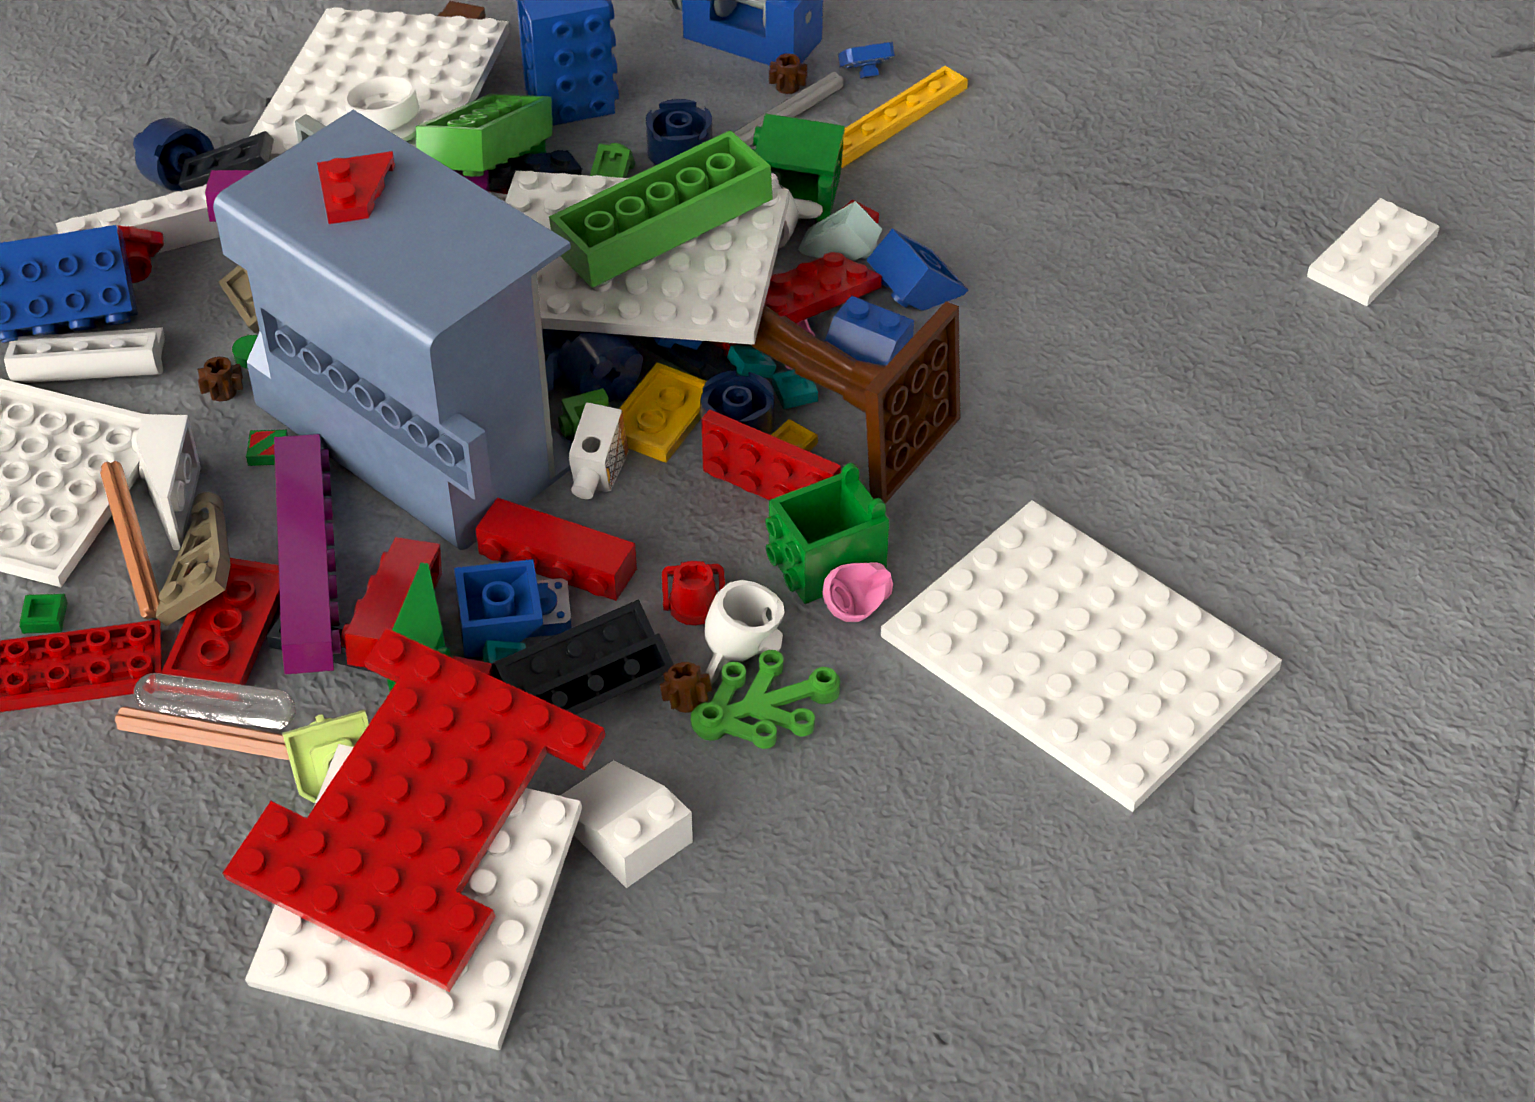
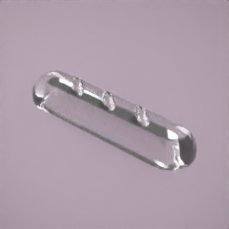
[133,673,296,729]

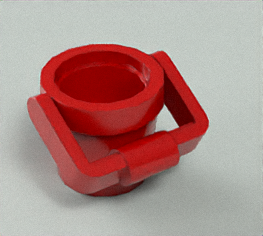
[117,225,164,283]
[662,561,725,626]

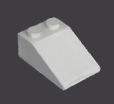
[132,414,201,550]
[560,760,693,888]

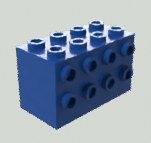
[517,0,619,126]
[0,225,138,343]

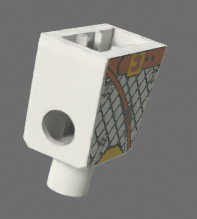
[569,402,629,499]

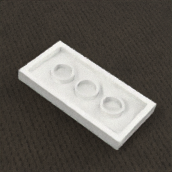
[1307,198,1440,306]

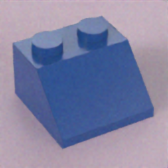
[866,228,968,311]
[824,296,914,366]
[454,559,543,658]

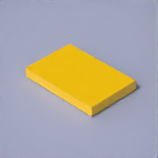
[619,362,707,463]

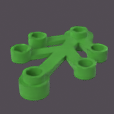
[690,650,840,749]

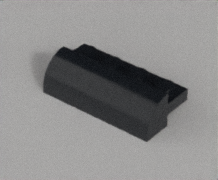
[492,599,674,715]

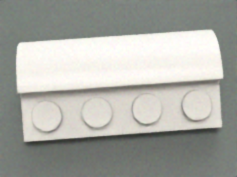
[4,327,165,384]

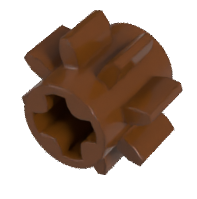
[769,54,807,94]
[198,356,243,402]
[659,662,712,713]

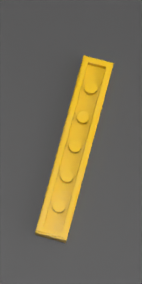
[841,66,968,168]

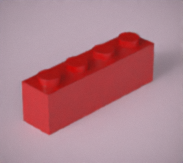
[475,497,637,601]
[341,537,442,668]

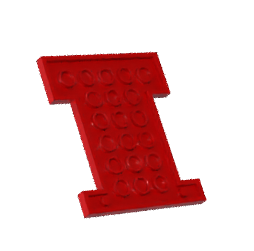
[223,628,606,992]

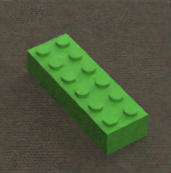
[415,94,552,176]
[549,130,773,288]

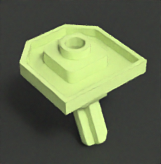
[282,710,369,803]

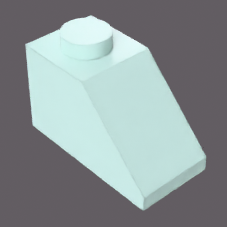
[798,201,882,261]

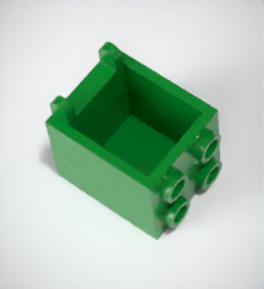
[752,113,845,224]
[765,463,889,604]

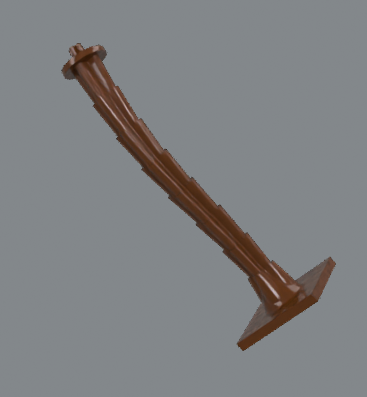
[751,302,960,504]

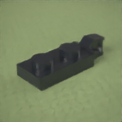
[647,337,737,381]

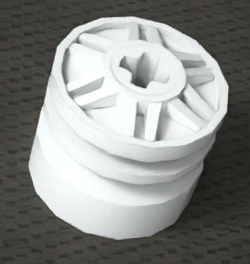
[343,75,423,147]

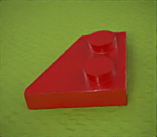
[317,151,395,224]

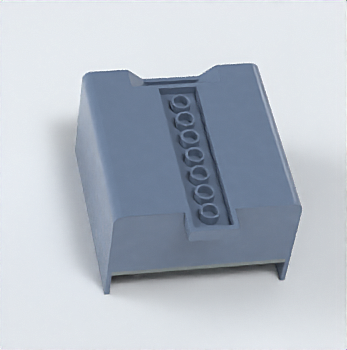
[213,109,573,550]

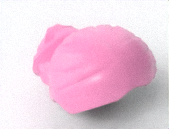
[822,562,893,622]

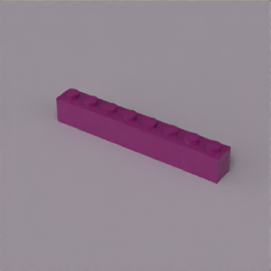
[274,434,341,674]

